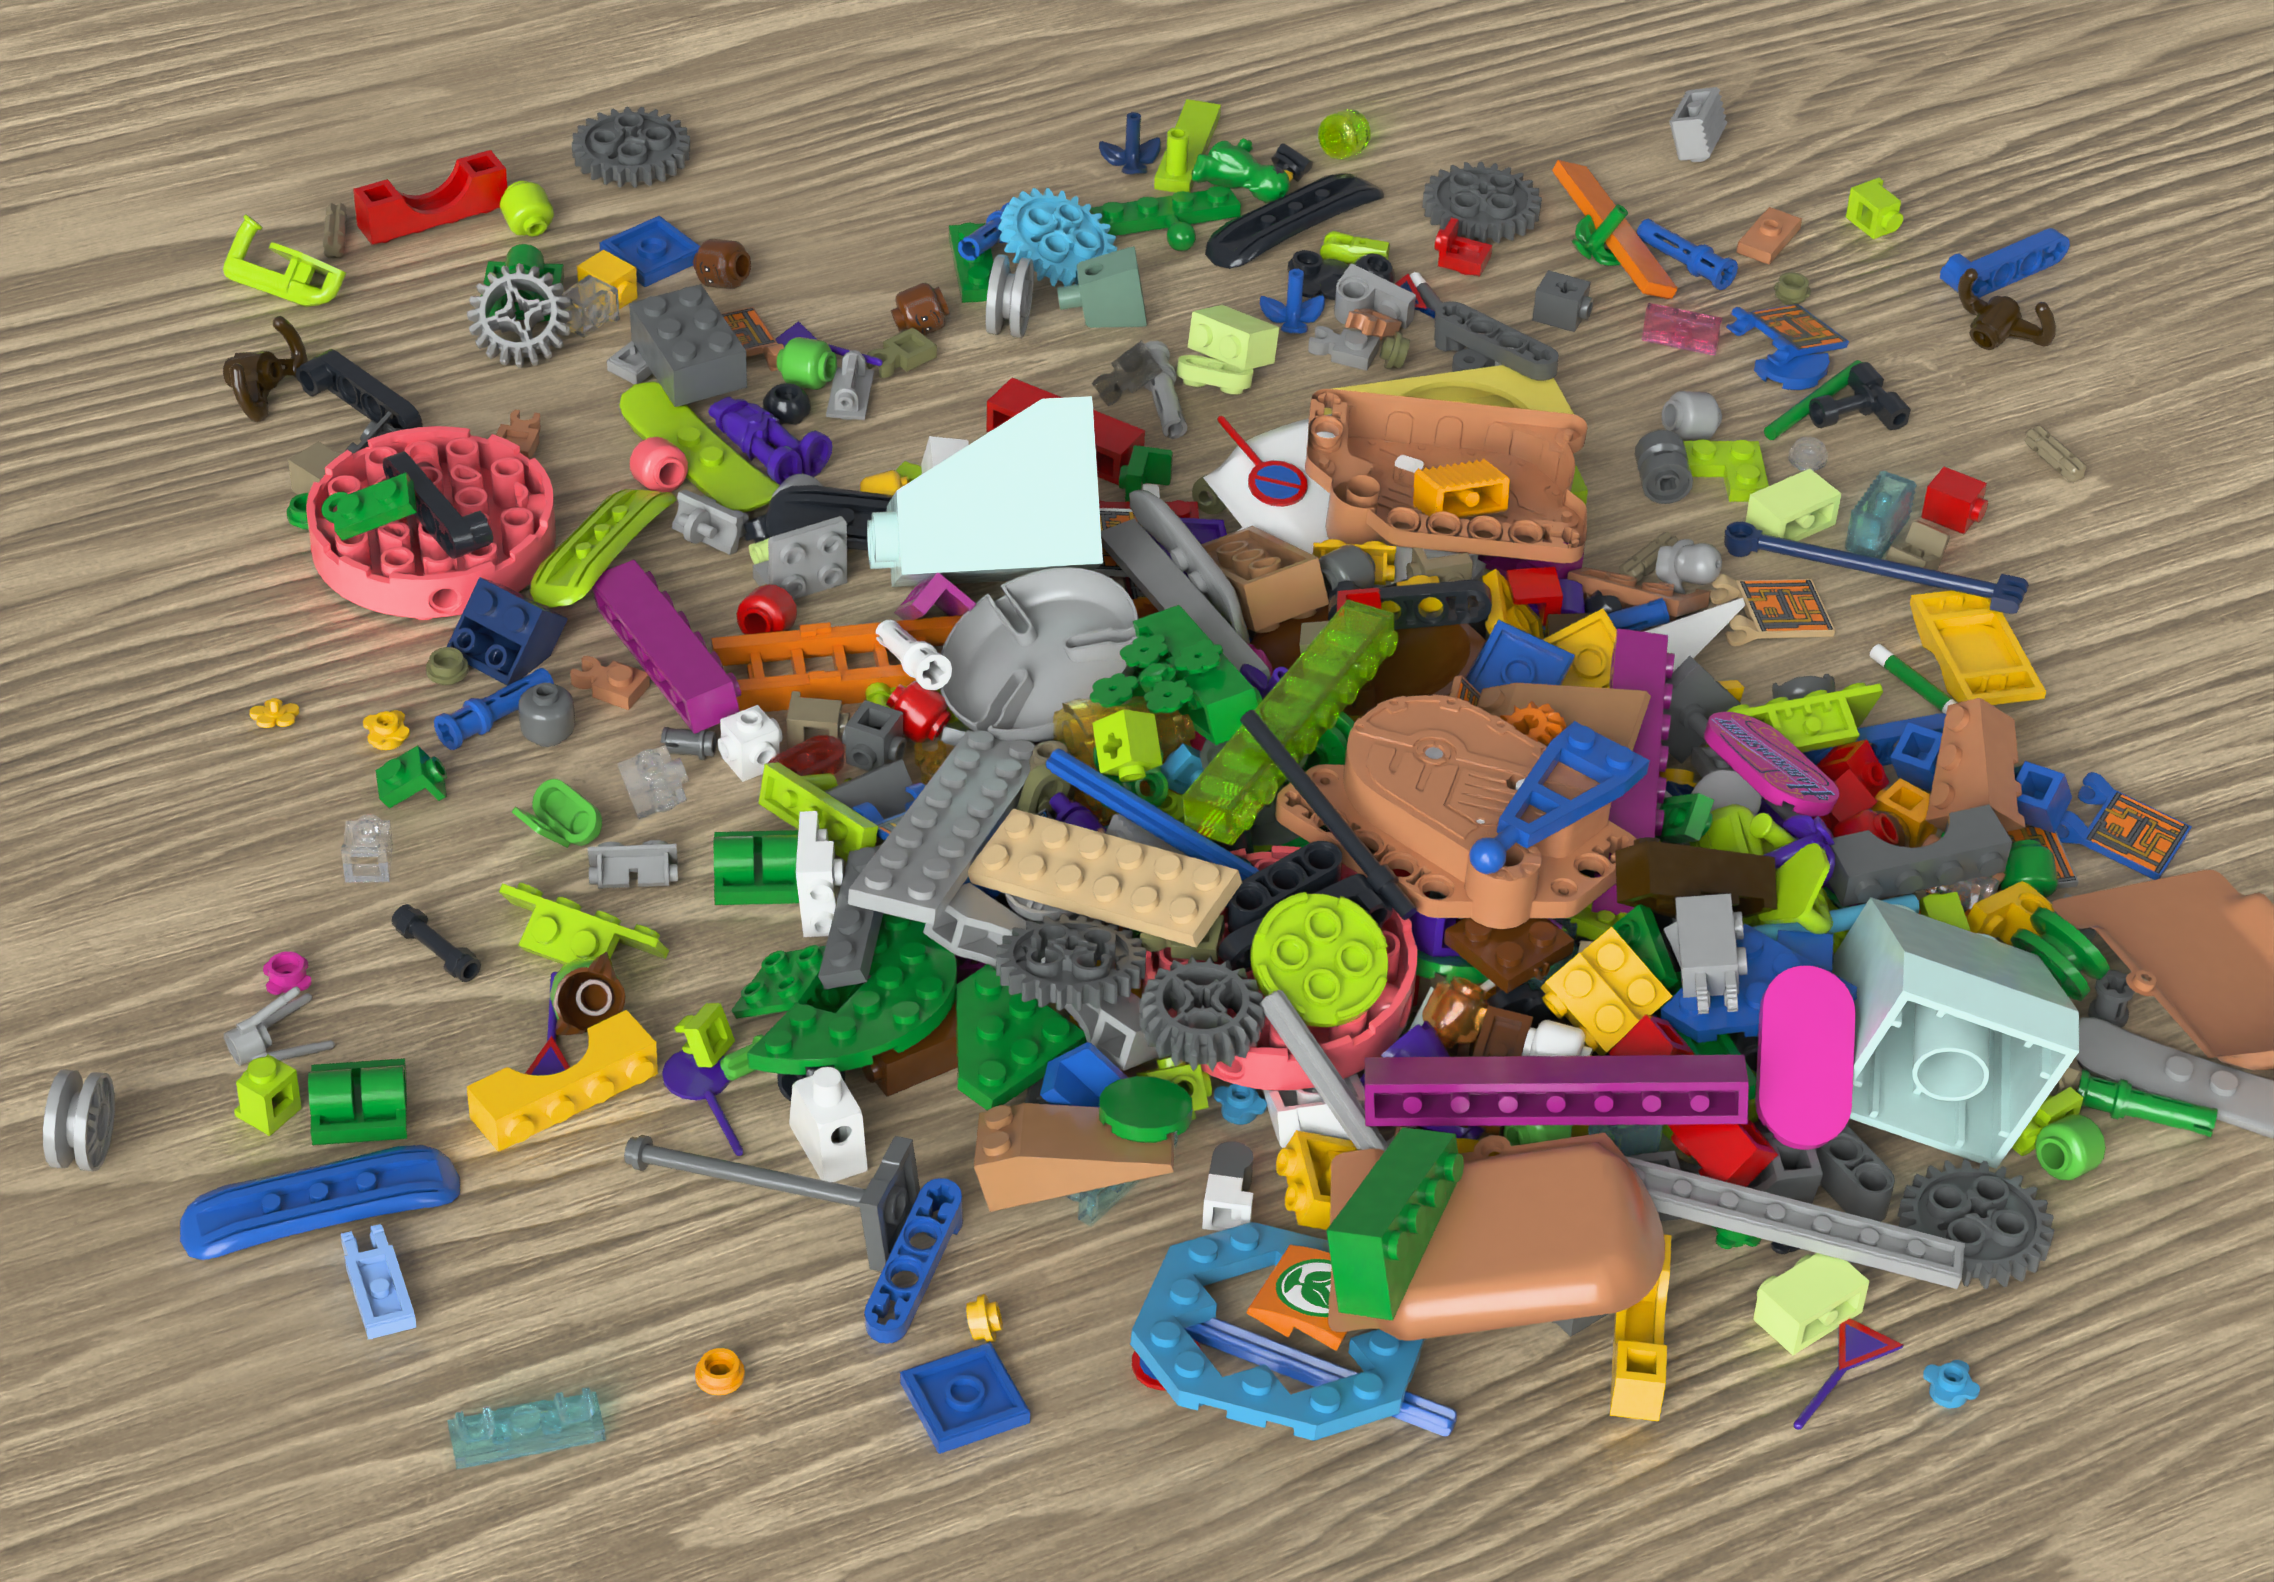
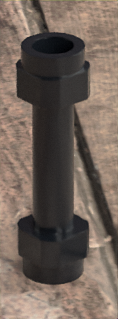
[391,904,481,982]

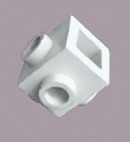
[718,705,783,782]

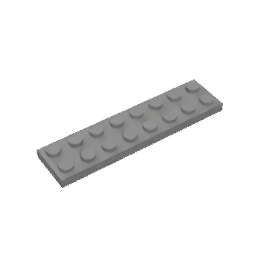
[848,730,1035,925]

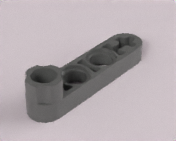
[1434,301,1559,381]

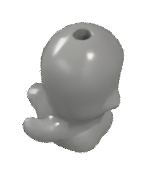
[1655,539,1722,594]

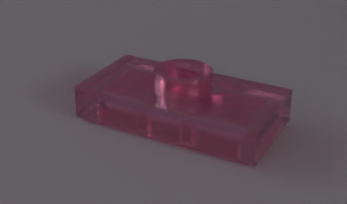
[1642,303,1723,356]

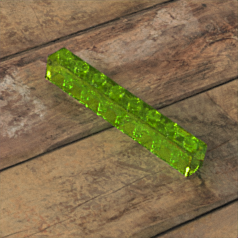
[1183,600,1398,845]

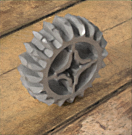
[467,263,573,368]

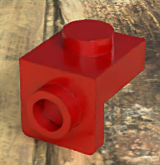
[1434,218,1492,277]

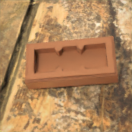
[1736,207,1802,265]

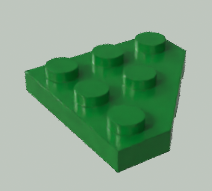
[955,964,1087,1111]

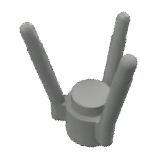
[224,987,335,1066]

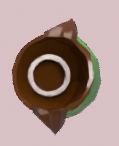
[550,952,626,1036]

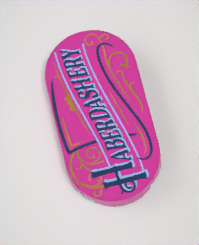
[1704,712,1839,817]

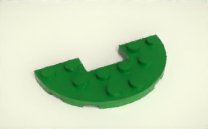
[747,913,957,1075]

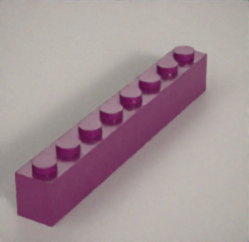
[1591,628,1675,915]
[1365,1055,1749,1126]

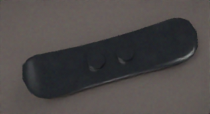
[1205,173,1384,269]
[765,485,894,551]

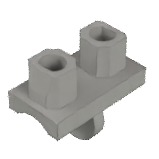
[672,489,749,555]

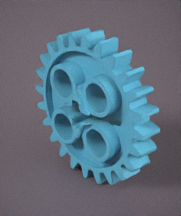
[998,188,1117,287]

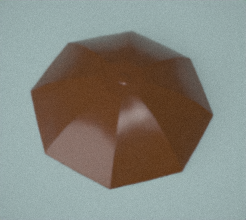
[1250,604,1486,722]

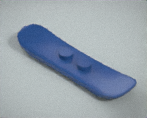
[180,1145,460,1260]

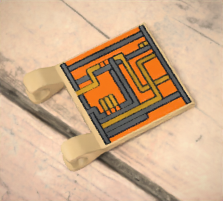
[1708,574,1836,646]

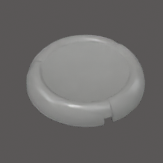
[940,567,1139,743]

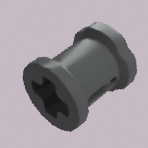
[2088,970,2135,1028]

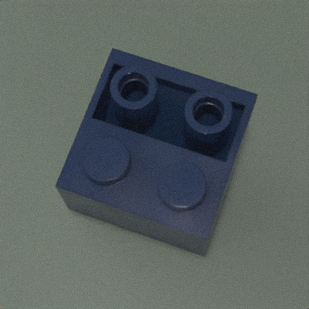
[447,577,568,686]

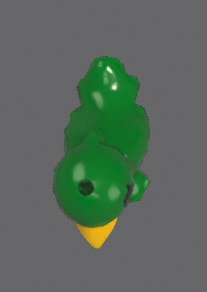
[1191,138,1293,203]

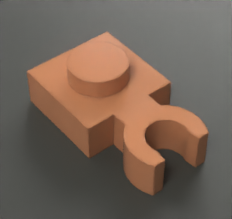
[1345,309,1402,341]
[496,409,541,459]
[570,656,650,710]

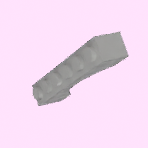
[923,883,1158,1071]

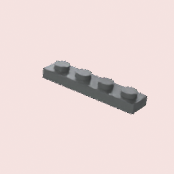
[818,846,883,989]

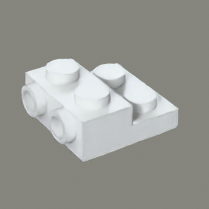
[796,811,844,937]

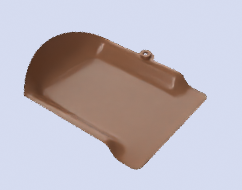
[2052,870,2274,1070]
[1328,1133,1665,1341]

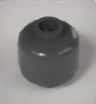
[1319,544,1375,600]
[518,683,575,747]

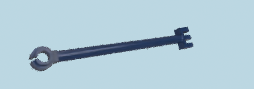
[1724,522,2029,614]

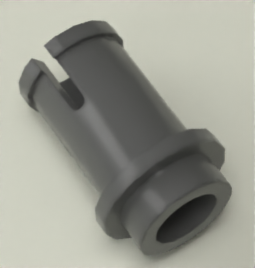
[661,727,717,760]

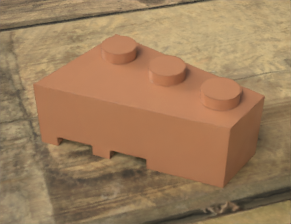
[1926,698,2025,832]

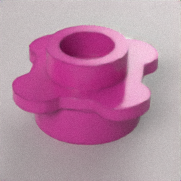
[263,952,312,995]

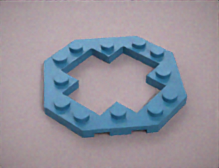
[1130,1222,1427,1441]

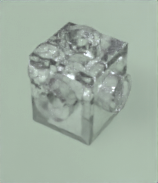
[617,745,689,819]

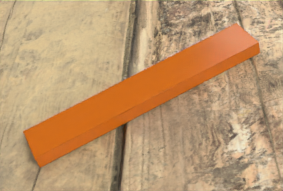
[1552,160,1678,299]

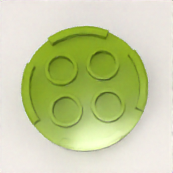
[1251,892,1388,1027]

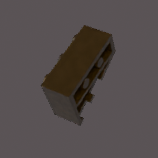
[1615,837,1777,919]

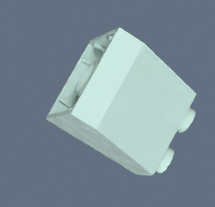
[867,396,1103,587]
[1833,897,2079,1169]

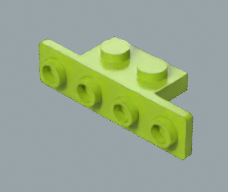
[499,883,669,965]

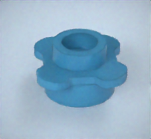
[1214,1084,1267,1125]
[1923,1360,1980,1408]

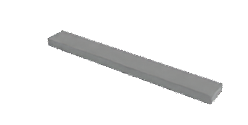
[1101,518,1271,682]
[1625,1156,1965,1289]

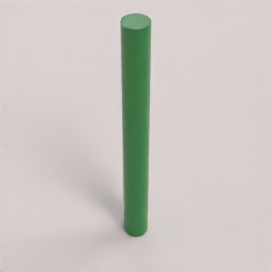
[1764,360,1862,440]

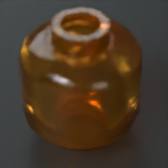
[1422,976,1489,1048]

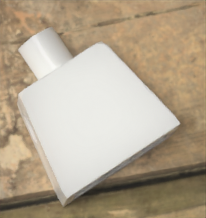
[789,1067,867,1182]

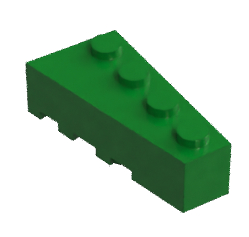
[1133,605,1264,745]
[1327,1127,1464,1321]

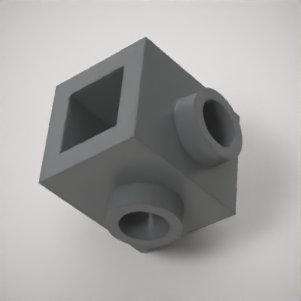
[842,700,907,771]

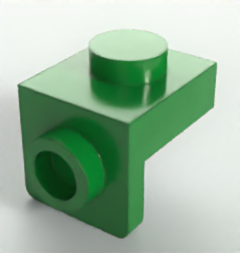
[1119,445,1173,502]
[375,745,447,809]

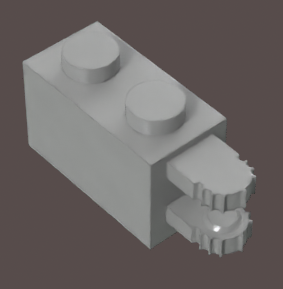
[1675,894,1747,1014]

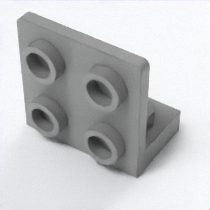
[753,516,847,599]

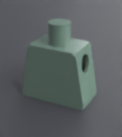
[1057,246,1147,328]

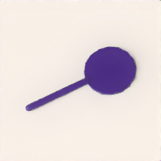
[662,1050,744,1156]

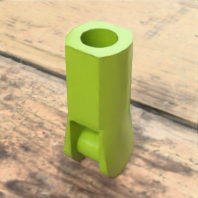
[1320,231,1390,264]

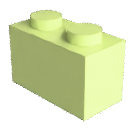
[1188,305,1280,370]
[1746,469,1841,541]
[1753,1253,1869,1355]

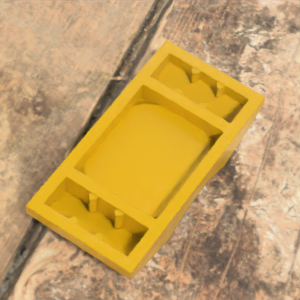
[1910,590,2046,705]

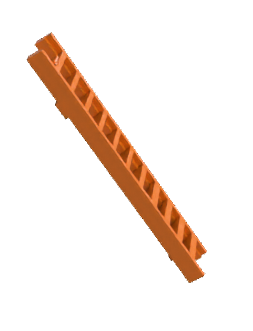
[711,598,1159,712]

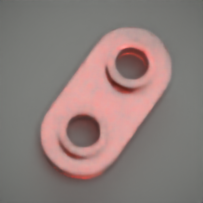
[768,735,845,776]

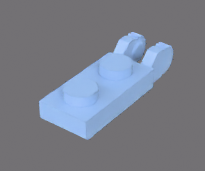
[341,1224,417,1340]

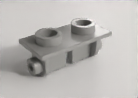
[826,350,874,420]
[588,840,678,889]

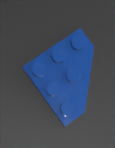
[1661,924,1857,1042]

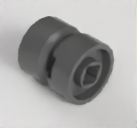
[1634,430,1693,504]

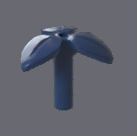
[1099,112,1161,175]

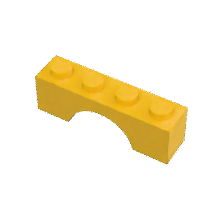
[467,1010,658,1152]
[1610,1234,1672,1421]

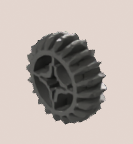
[1139,955,1265,1072]

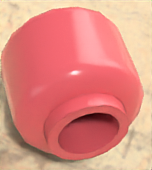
[630,437,688,493]

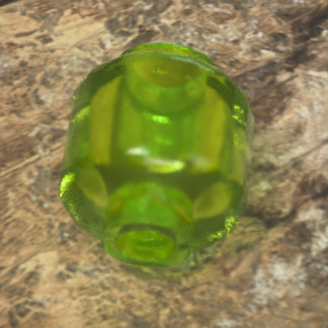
[1318,109,1371,160]

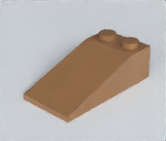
[1201,526,1329,633]
[1477,683,1651,751]
[974,1103,1175,1212]

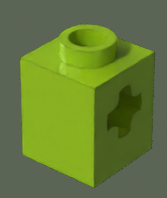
[1092,709,1163,782]

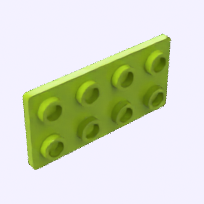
[1705,683,1883,752]

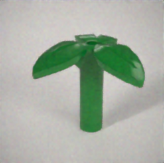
[1571,204,1628,266]

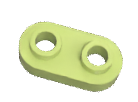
[1176,355,1253,394]

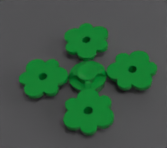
[1090,634,1223,713]

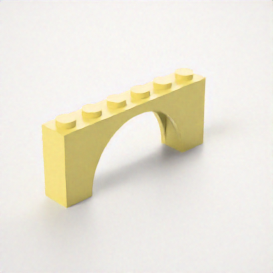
[1324,365,1574,415]

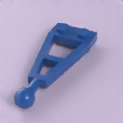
[1469,721,1650,874]

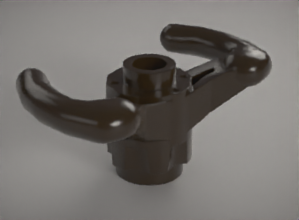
[1958,268,2056,350]
[223,316,308,422]

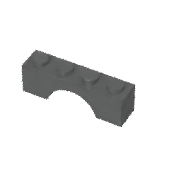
[1828,804,2012,907]
[1629,1139,1823,1221]

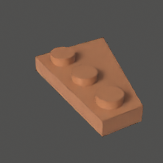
[1567,567,1711,621]

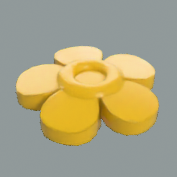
[250,698,299,728]

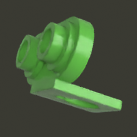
[512,779,602,848]

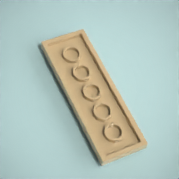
[968,809,1242,948]

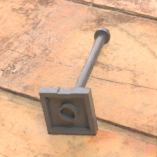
[1661,656,1833,837]
[624,1135,920,1272]

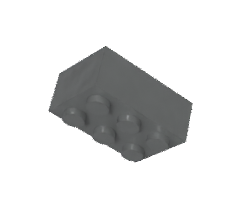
[629,284,747,407]

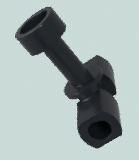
[1809,362,1911,430]

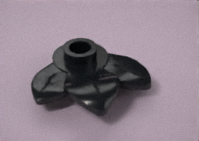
[1287,250,1350,300]

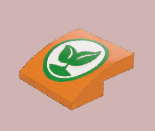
[1246,1245,1349,1351]

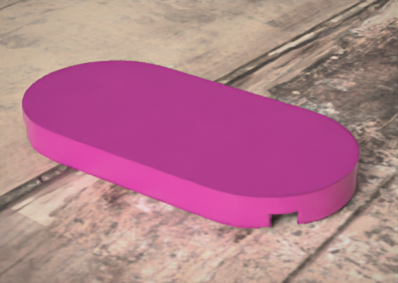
[1755,966,1855,1150]

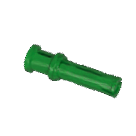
[2076,1069,2218,1137]

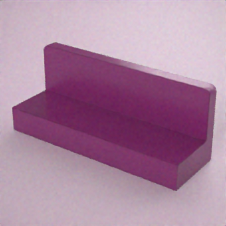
[894,573,976,620]

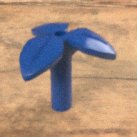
[1260,269,1325,334]

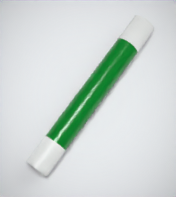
[1870,644,1957,714]

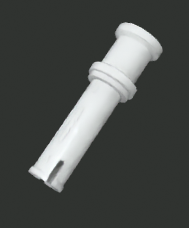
[876,620,952,690]

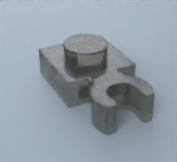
[1092,340,1163,406]

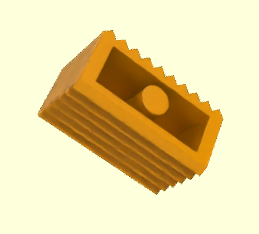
[1413,458,1510,519]

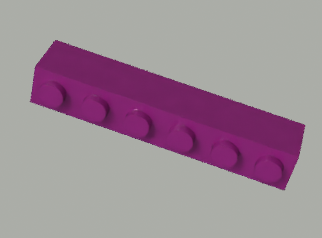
[592,559,741,734]

